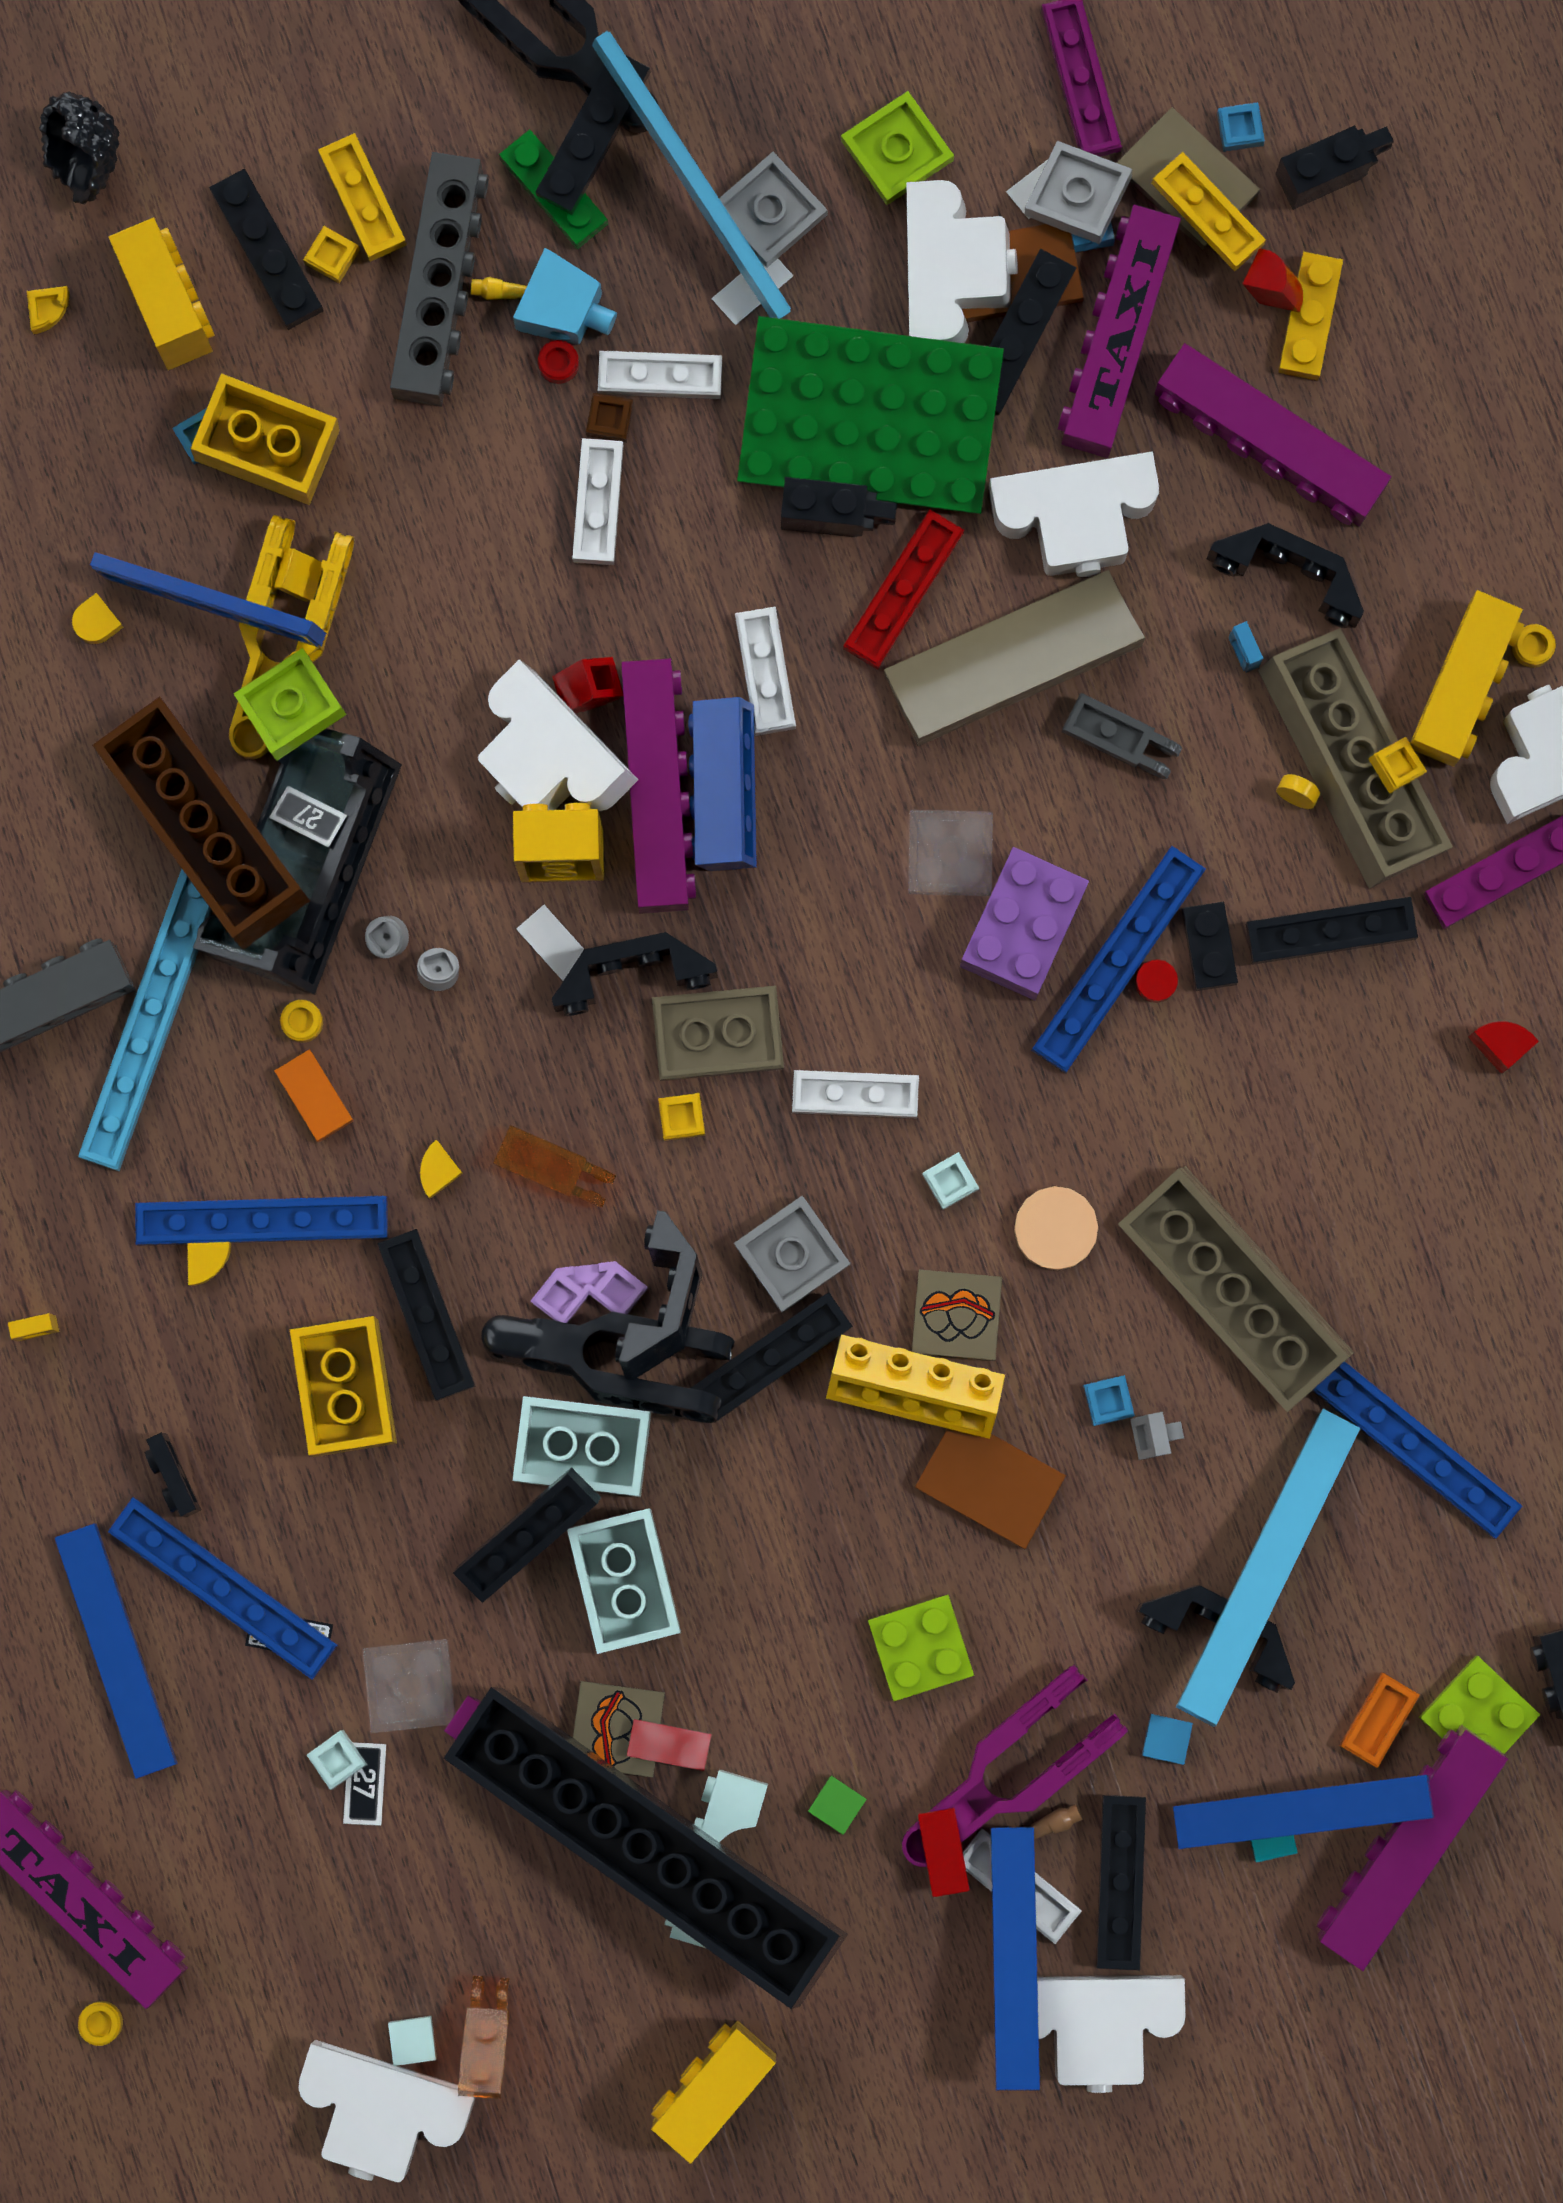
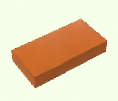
[274,1049,354,1143]
[1339,1673,1420,1768]

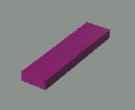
[1041,0,1122,157]

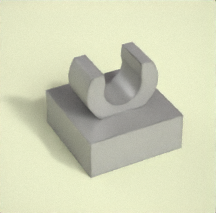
[1130,1412,1184,1460]

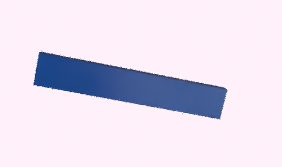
[90,552,327,647]
[1031,846,1206,1074]
[135,1196,388,1246]
[1312,1362,1522,1539]
[108,1497,338,1680]
[55,1523,178,1779]
[1173,1775,1434,1849]
[991,1827,1040,2091]

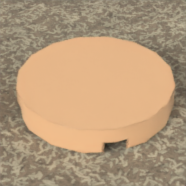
[1014,1186,1098,1271]

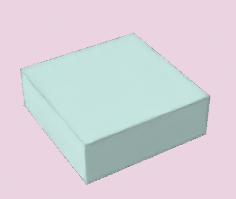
[922,1152,979,1210]
[307,1730,367,1790]
[388,2016,437,2066]

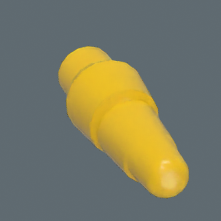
[471,277,527,300]

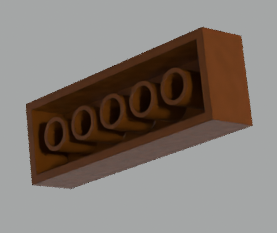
[92,696,310,950]

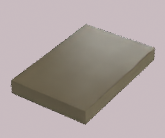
[1117,107,1260,250]
[652,986,784,1081]

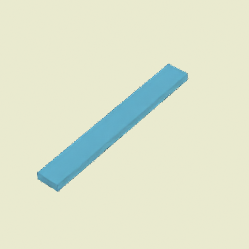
[592,31,791,319]
[78,869,213,1171]
[1176,1409,1360,1727]

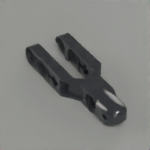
[458,0,659,133]
[481,1312,735,1423]

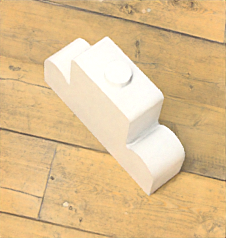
[906,180,1018,343]
[988,451,1159,577]
[478,659,638,811]
[1490,685,1563,824]
[1037,1975,1186,2093]
[298,2040,478,2182]

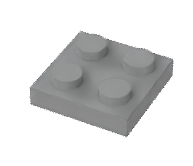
[1025,141,1132,244]
[719,152,828,268]
[734,1195,851,1313]

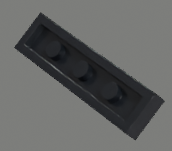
[535,55,651,215]
[209,168,324,330]
[989,248,1077,415]
[1245,897,1418,965]
[377,1229,476,1401]
[691,1292,853,1423]
[453,1467,601,1603]
[1096,1795,1146,1971]

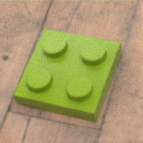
[841,91,954,205]
[234,648,347,761]
[868,1595,974,1701]
[1418,1656,1541,1754]

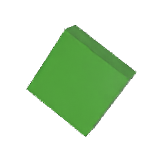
[808,1775,867,1835]

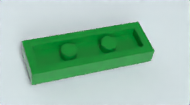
[499,129,609,250]

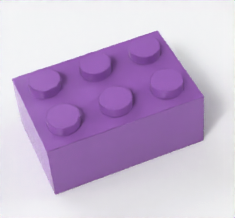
[960,847,1089,1001]

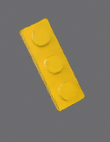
[318,133,407,262]
[1151,152,1266,272]
[1278,251,1343,381]

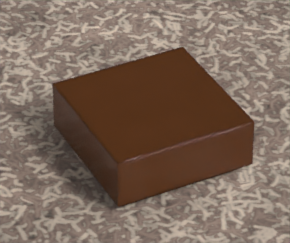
[586,393,634,443]

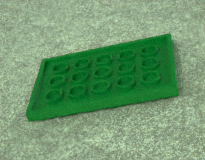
[737,316,1004,514]

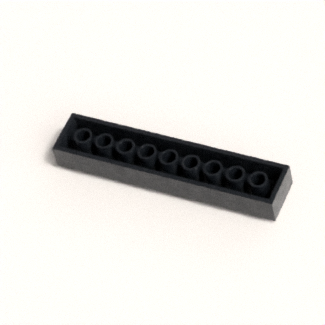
[443,1687,848,2009]

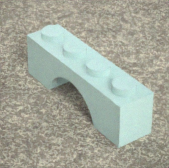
[665,1769,768,1948]

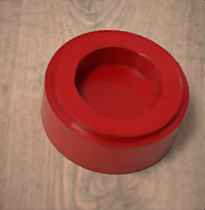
[538,340,579,384]
[1135,959,1178,1003]

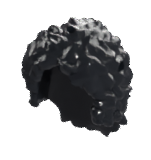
[39,92,120,205]

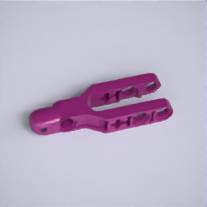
[902,1664,1128,1867]

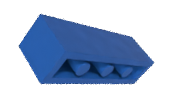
[688,697,757,871]

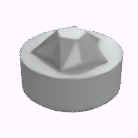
[365,915,409,958]
[417,948,459,991]

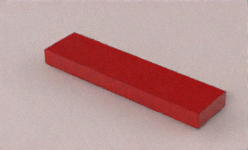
[843,509,965,670]

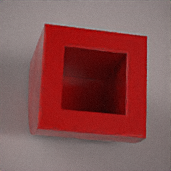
[1242,248,1303,312]
[552,657,624,713]
[1468,1021,1539,1074]

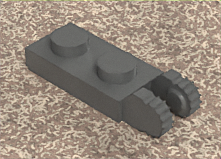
[1062,693,1182,780]

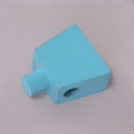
[513,248,617,345]

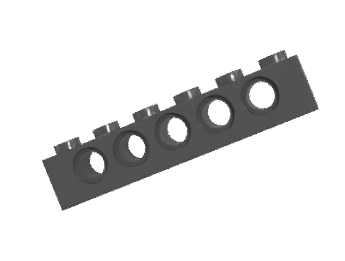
[390,152,489,407]

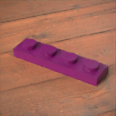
[1424,816,1563,929]

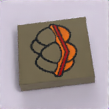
[911,1269,1002,1361]
[573,1681,665,1777]

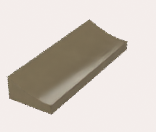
[884,570,1145,746]
[1258,628,1453,889]
[1118,1166,1355,1412]

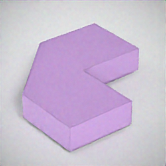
[531,1261,648,1323]

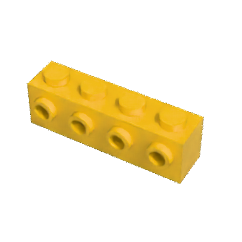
[1410,590,1525,767]
[826,1334,1005,1439]

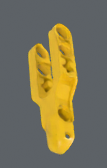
[229,515,354,759]

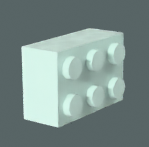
[512,1396,651,1497]
[567,1508,681,1654]

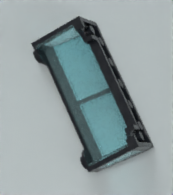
[193,728,402,995]

